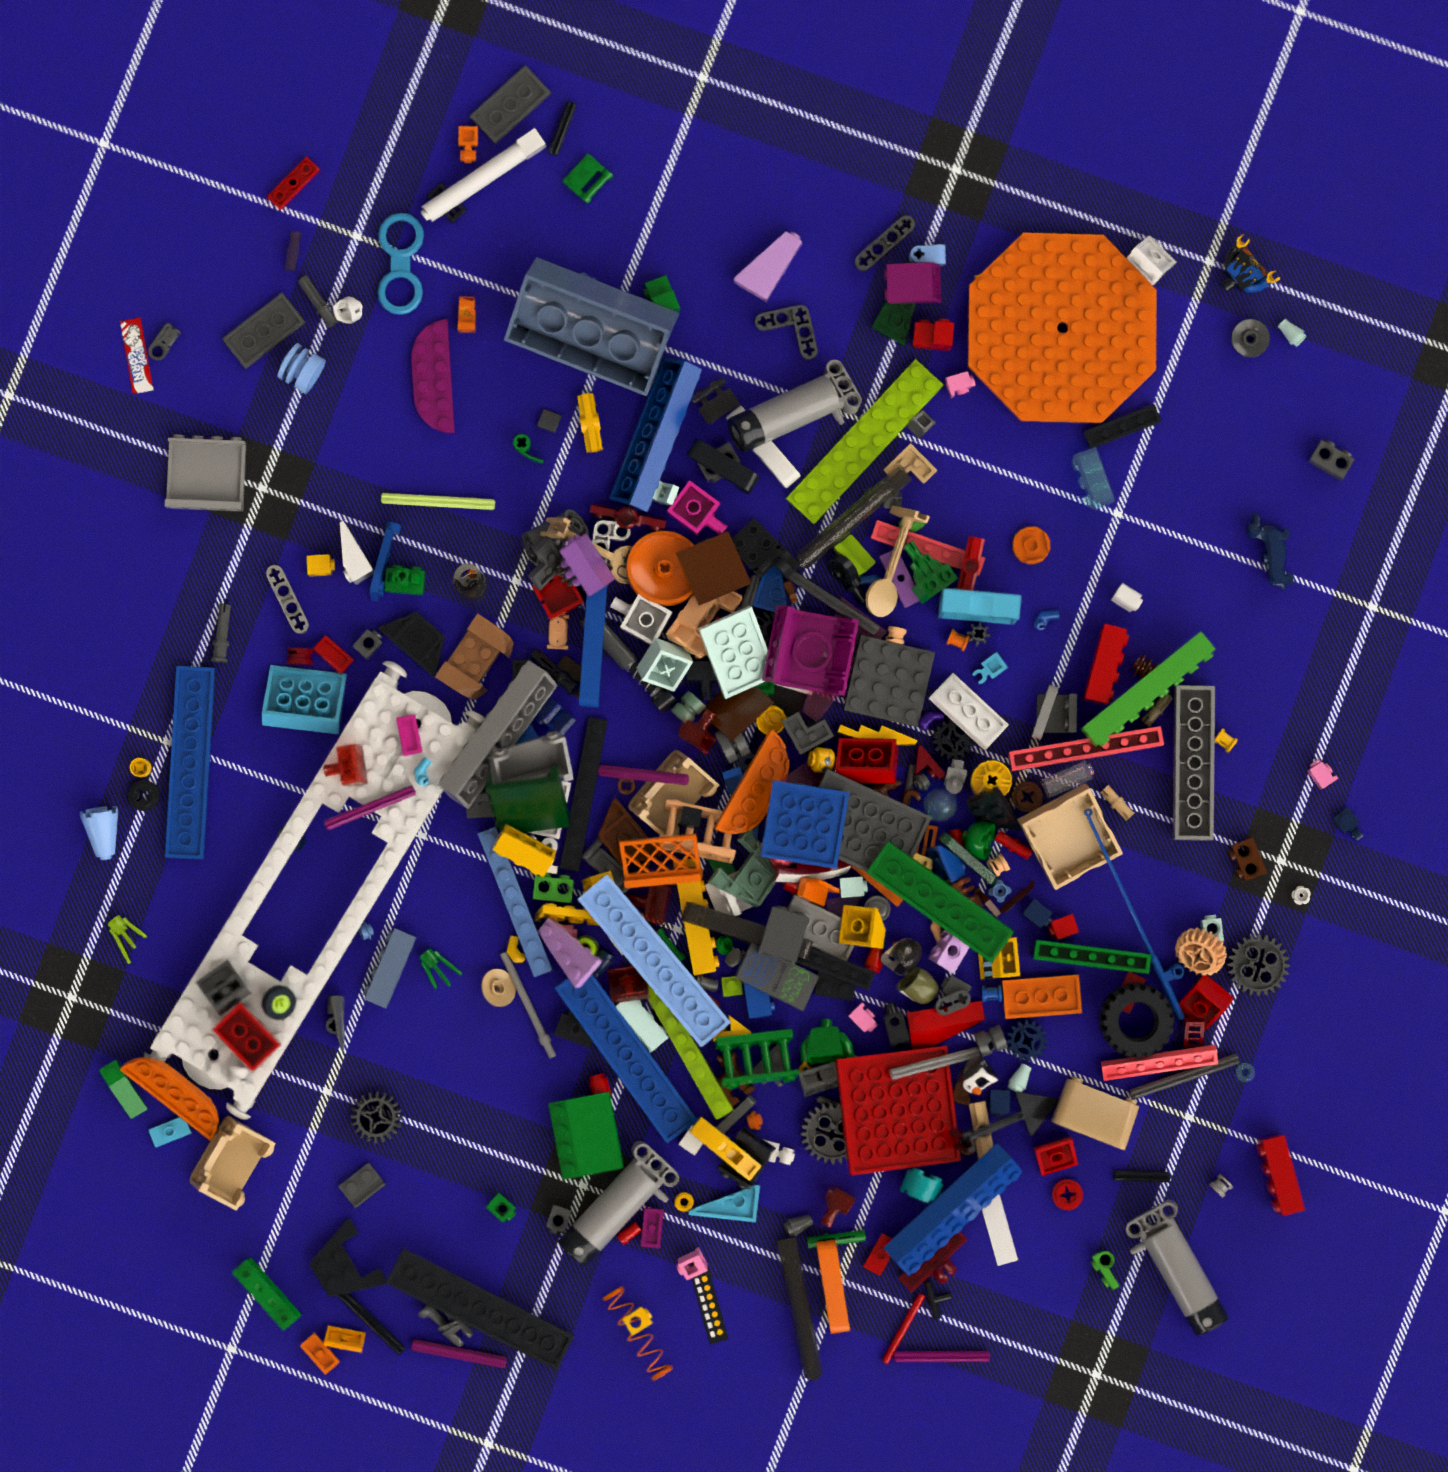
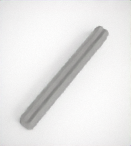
[889,1047,980,1079]

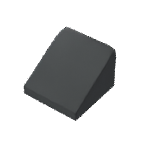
[537,409,562,434]
[907,409,936,439]

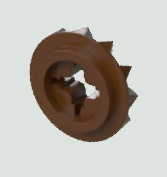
[1012,782,1043,812]

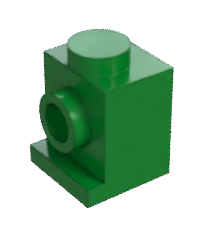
[486,1192,517,1222]

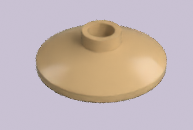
[481,969,516,1007]

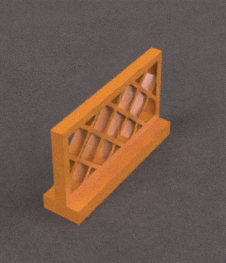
[619,834,703,888]

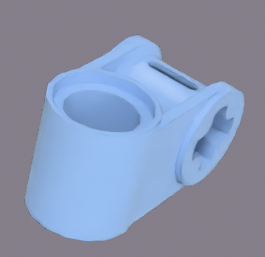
[909,244,946,266]

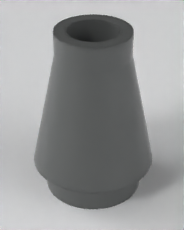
[783,1214,813,1237]

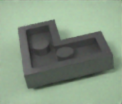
[528,536,562,590]
[781,712,834,755]

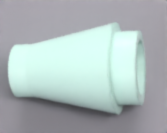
[1278,319,1306,347]
[1008,1063,1032,1093]

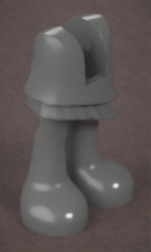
[417,1305,474,1347]

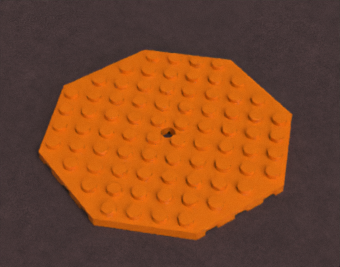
[968,233,1157,423]

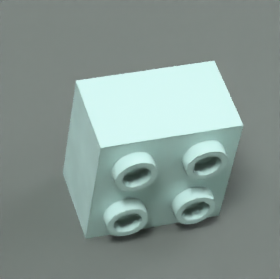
[637,638,693,691]

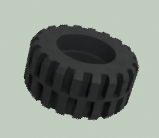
[1099,982,1175,1058]

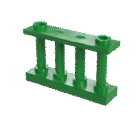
[714,1029,799,1089]
[232,1257,302,1331]

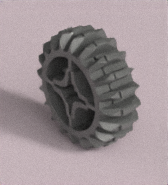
[350,1091,403,1144]

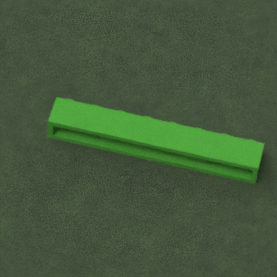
[1080,631,1215,747]

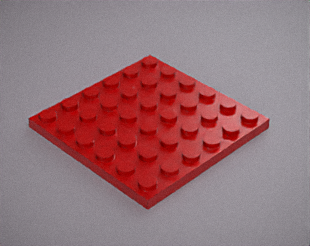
[835,1046,961,1175]

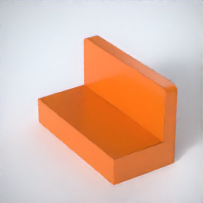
[797,877,840,907]

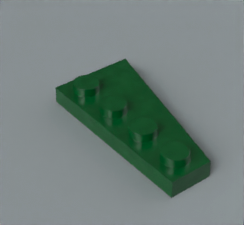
[871,261,916,346]

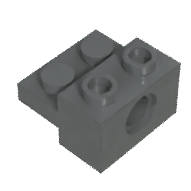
[196,960,252,1016]

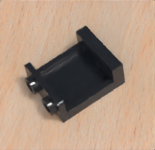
[717,1127,776,1189]

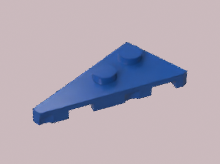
[752,566,787,614]

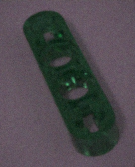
[938,832,998,886]

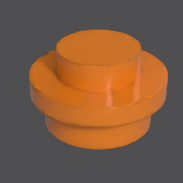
[747,1111,763,1130]

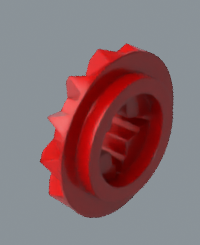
[1052,1179,1083,1210]

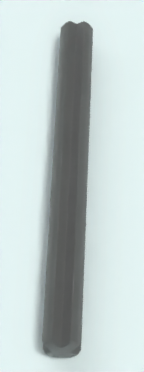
[782,571,879,635]
[1129,1054,1240,1099]

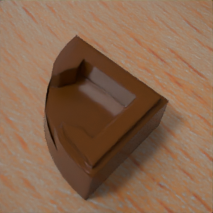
[953,1082,970,1106]

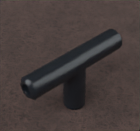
[924,1281,952,1320]

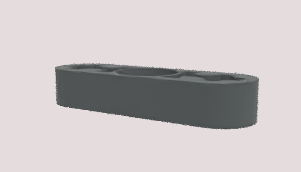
[715,1094,757,1134]

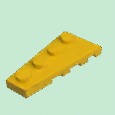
[534,903,599,926]

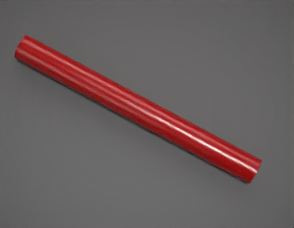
[881,1293,925,1364]

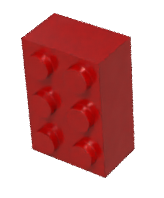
[836,738,898,784]
[212,1003,283,1072]

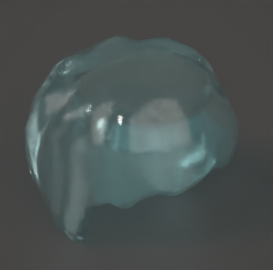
[922,787,958,822]

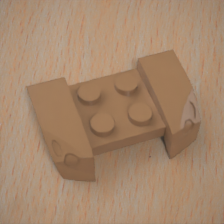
[435,613,514,700]

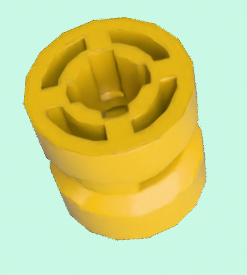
[130,758,152,778]

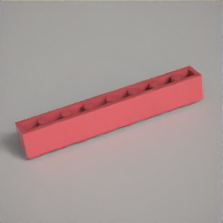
[1008,726,1164,772]

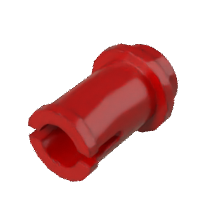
[948,829,965,853]
[617,1222,642,1245]

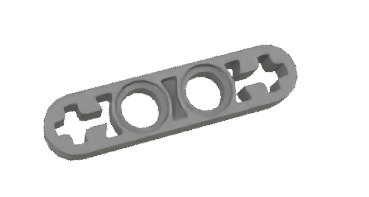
[266,565,309,634]

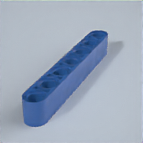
[579,585,607,707]

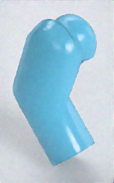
[414,756,432,786]

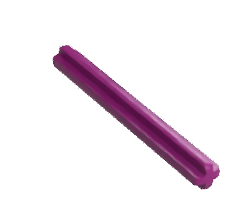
[598,765,689,785]
[324,786,416,830]
[412,1339,507,1368]
[894,1351,990,1362]

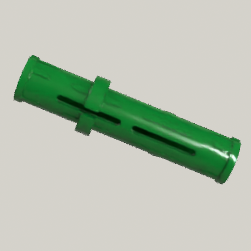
[807,1229,866,1249]

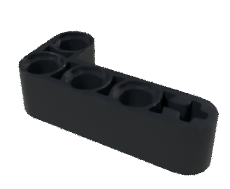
[686,438,760,495]

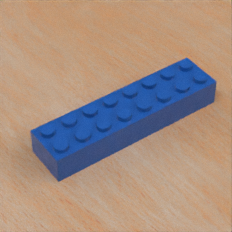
[609,357,702,512]
[883,1143,1023,1276]

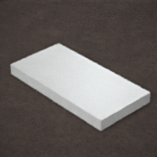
[929,673,1009,751]

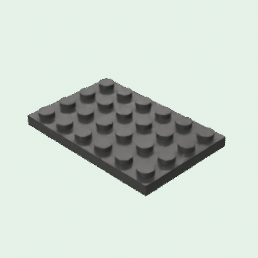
[818,769,932,872]

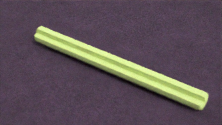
[381,493,495,510]

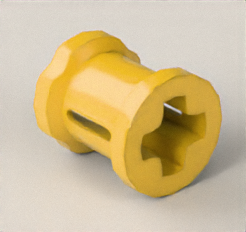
[1214,728,1238,753]

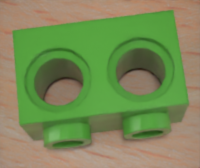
[533,873,574,903]

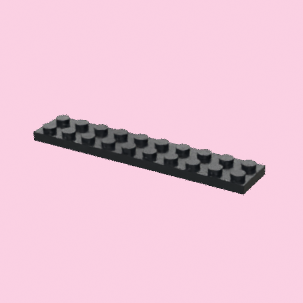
[385,1248,574,1370]

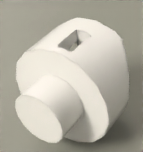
[333,296,362,324]

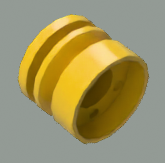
[970,761,1012,796]

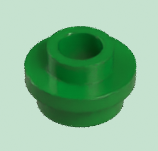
[716,936,733,955]

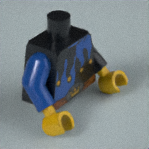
[1220,234,1280,293]

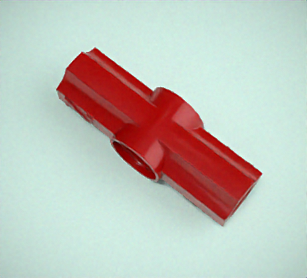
[957,536,985,591]

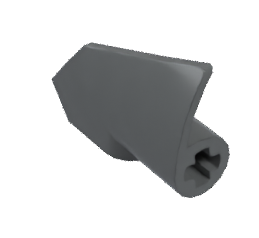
[326,996,345,1051]

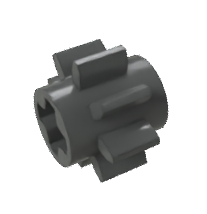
[966,622,991,646]

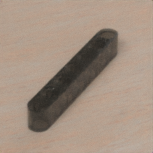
[681,902,813,960]

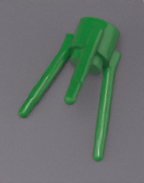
[419,949,462,989]

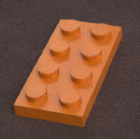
[1002,975,1082,1019]

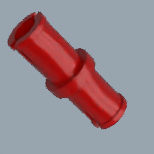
[994,830,1033,860]

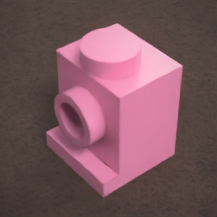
[945,371,975,398]
[1308,759,1338,790]
[848,1003,878,1033]
[676,1247,707,1280]

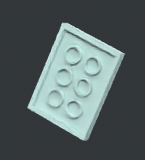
[698,606,768,699]

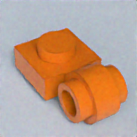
[459,126,478,163]

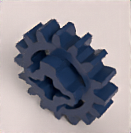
[1006,1020,1048,1062]

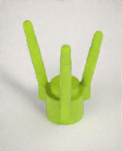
[107,915,147,964]

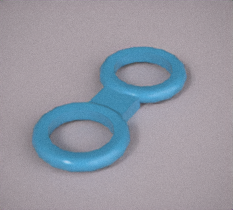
[377,213,424,315]

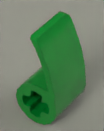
[513,434,544,464]

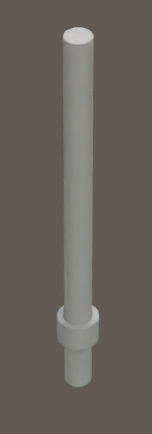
[500,952,556,1059]

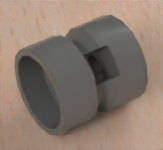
[974,1025,1008,1057]

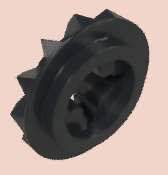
[128,780,159,811]

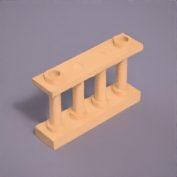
[657,799,736,864]

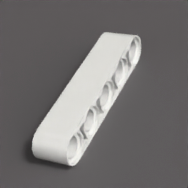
[726,405,801,488]

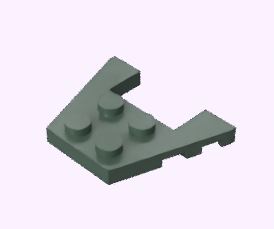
[708,829,776,907]

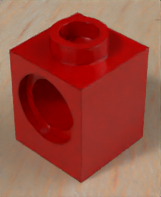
[1048,914,1079,940]

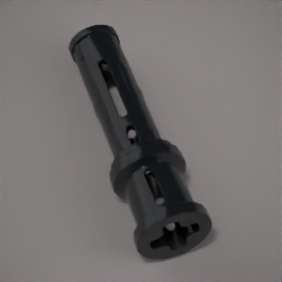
[530,649,580,696]

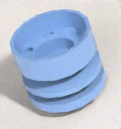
[277,343,326,394]

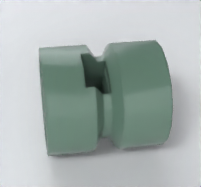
[670,691,706,727]

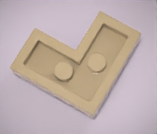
[883,443,937,484]

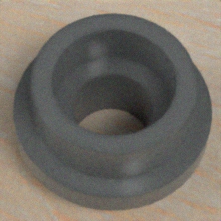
[913,773,930,792]

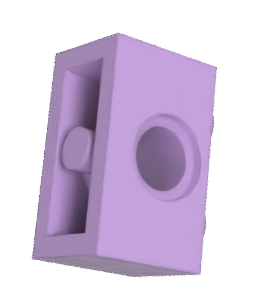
[928,930,969,974]

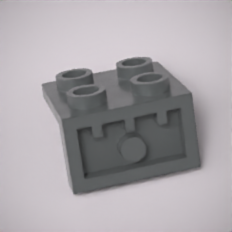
[1037,694,1077,734]

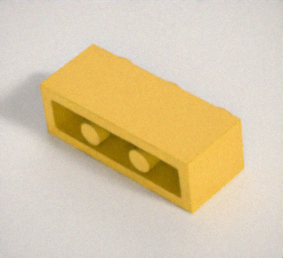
[493,824,556,877]

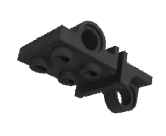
[732,518,801,578]

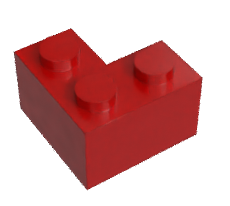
[912,319,954,351]

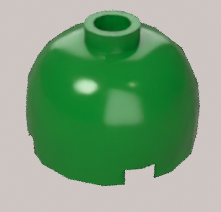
[962,821,996,860]

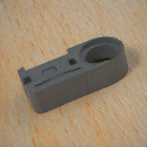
[148,323,181,361]

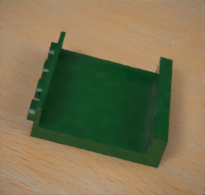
[485,766,570,833]

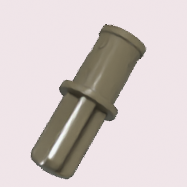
[1141,693,1173,728]

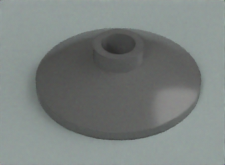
[1232,319,1270,357]

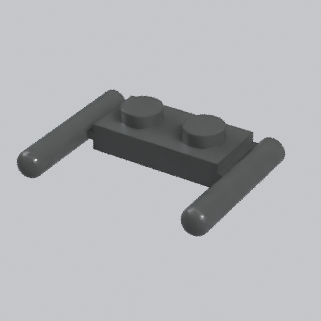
[581,838,651,894]

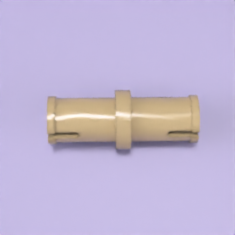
[1100,785,1135,821]

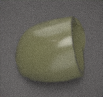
[897,967,939,1004]

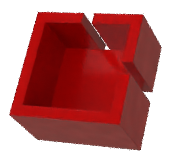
[532,571,584,621]

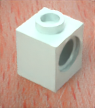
[839,877,868,898]
[1200,915,1224,941]

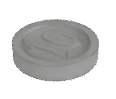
[725,948,743,967]

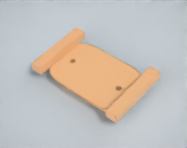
[547,615,569,650]

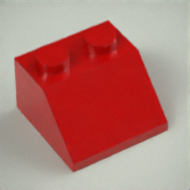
[1179,975,1234,1031]

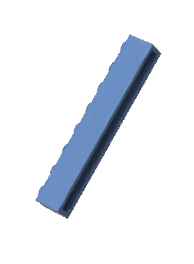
[478,827,553,977]

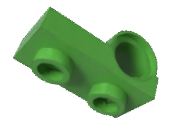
[1091,1250,1119,1290]

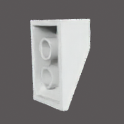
[340,521,374,585]

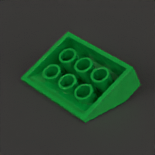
[548,1092,624,1180]

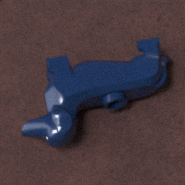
[1245,512,1294,591]

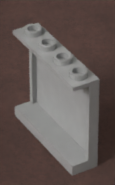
[165,435,246,512]

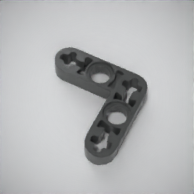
[755,305,817,360]

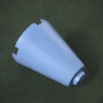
[80,806,118,860]

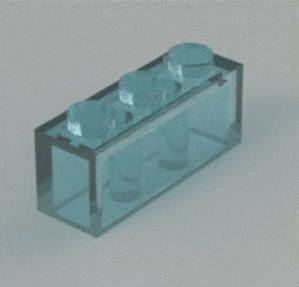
[1071,447,1115,510]

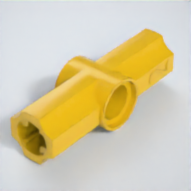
[577,393,603,453]

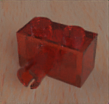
[678,709,717,755]
[323,744,368,787]
[629,885,672,926]
[820,1186,856,1228]

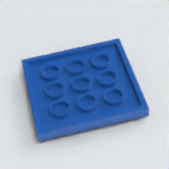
[760,780,850,869]

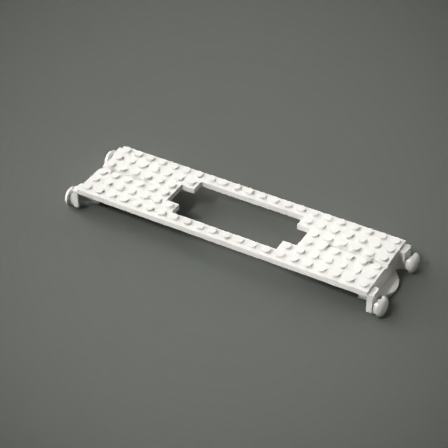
[144,661,485,1120]

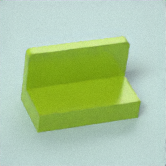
[834,535,876,577]

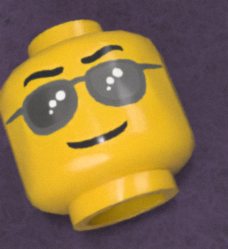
[808,747,837,773]

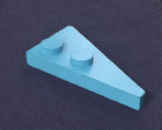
[689,1185,760,1222]

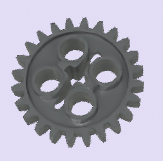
[1227,934,1290,996]
[801,1101,847,1164]

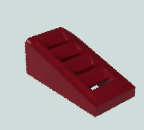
[1183,1018,1205,1049]

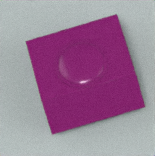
[762,605,859,696]

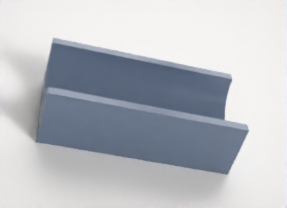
[504,257,679,396]

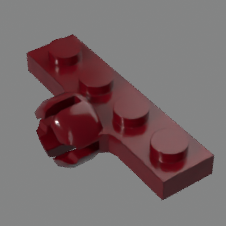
[590,503,668,531]
[898,1232,968,1293]

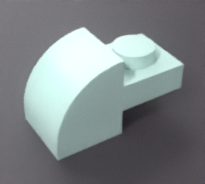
[652,481,679,506]

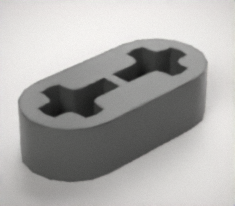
[935,990,971,1015]

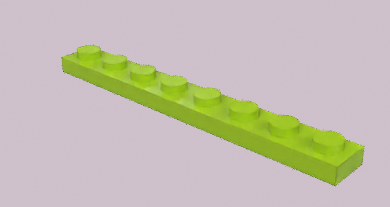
[646,983,734,1120]

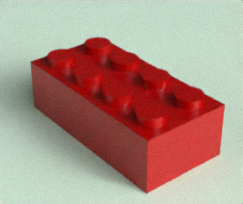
[1082,624,1129,706]
[1256,1134,1305,1216]

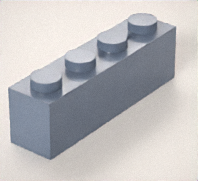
[363,928,417,1008]

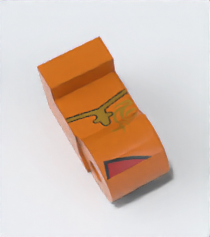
[458,296,476,333]

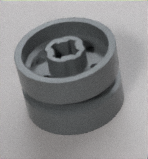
[714,730,751,764]

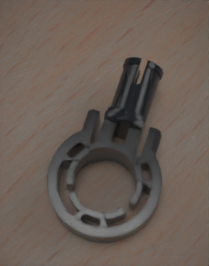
[828,554,866,605]

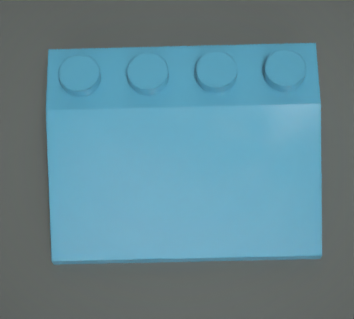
[262,665,347,734]

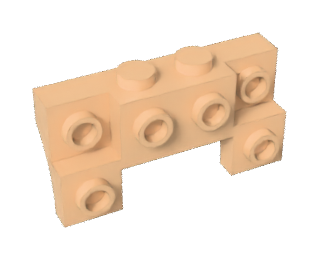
[666,591,743,658]

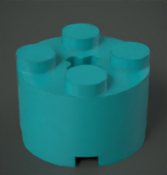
[899,1167,944,1203]

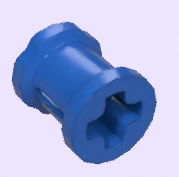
[982,985,1002,1002]

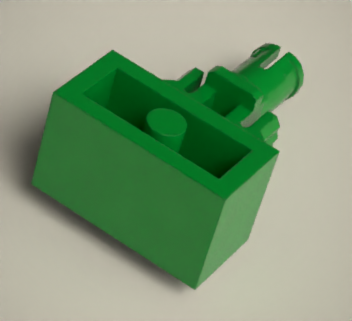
[903,541,958,604]
[384,565,426,596]

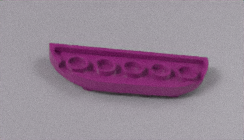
[412,319,455,434]

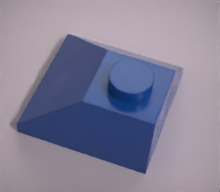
[926,846,966,883]

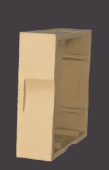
[1017,783,1123,890]

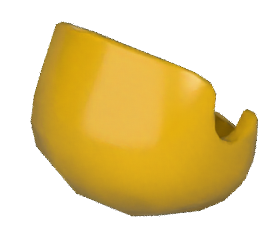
[756,705,787,735]

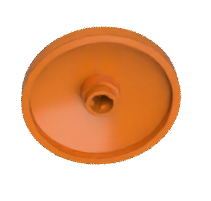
[626,531,694,606]

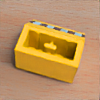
[978,937,1020,979]

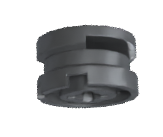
[864,896,891,921]

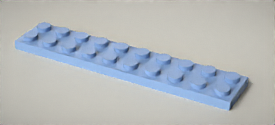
[578,875,731,1047]

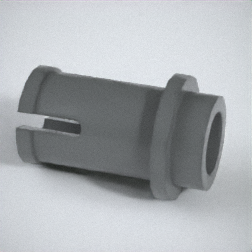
[694,974,718,992]

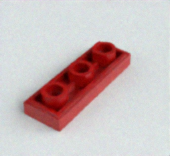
[267,156,321,211]

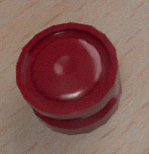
[286,648,313,665]

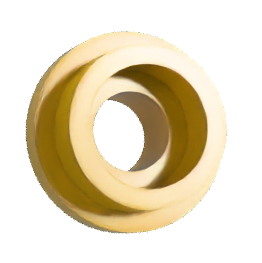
[674,1192,694,1212]

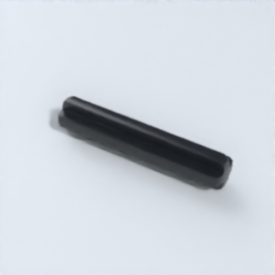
[548,101,576,156]
[1113,1171,1171,1182]

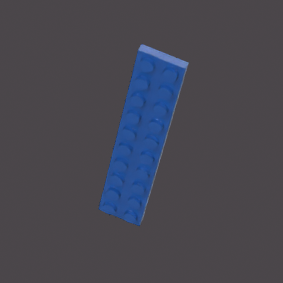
[165,666,215,860]
[554,974,698,1143]

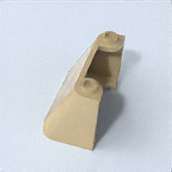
[628,750,719,836]
[1050,1076,1139,1150]
[190,1116,276,1211]

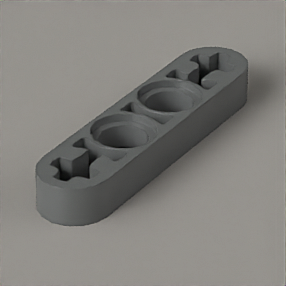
[855,215,915,271]

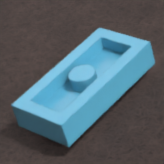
[149,1117,192,1148]

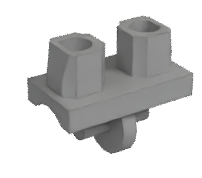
[943,759,967,794]

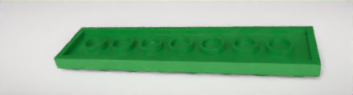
[867,841,1015,963]

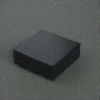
[680,806,702,830]

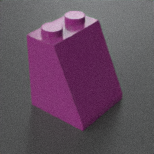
[884,262,941,304]

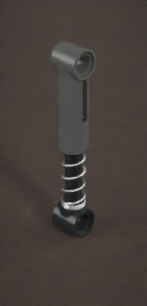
[579,618,677,714]

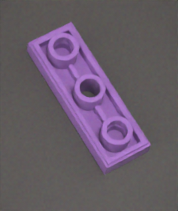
[879,550,919,608]

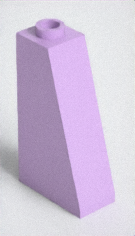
[734,232,802,302]

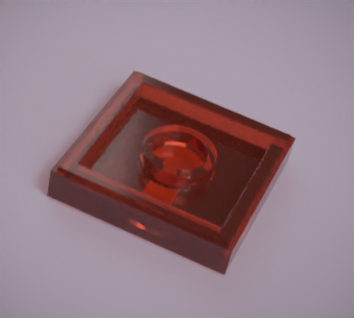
[607,966,650,1003]

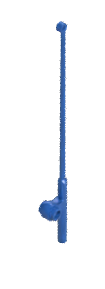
[1084,809,1185,1020]

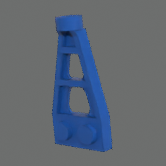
[370,522,401,602]

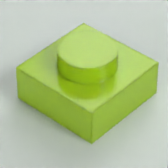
[721,976,743,997]

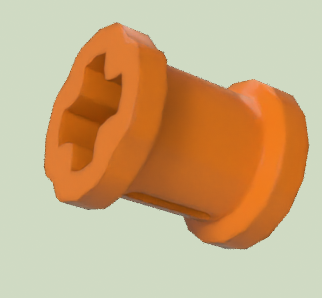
[946,629,970,652]

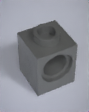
[353,629,383,660]
[940,975,972,1003]
[546,1204,572,1235]

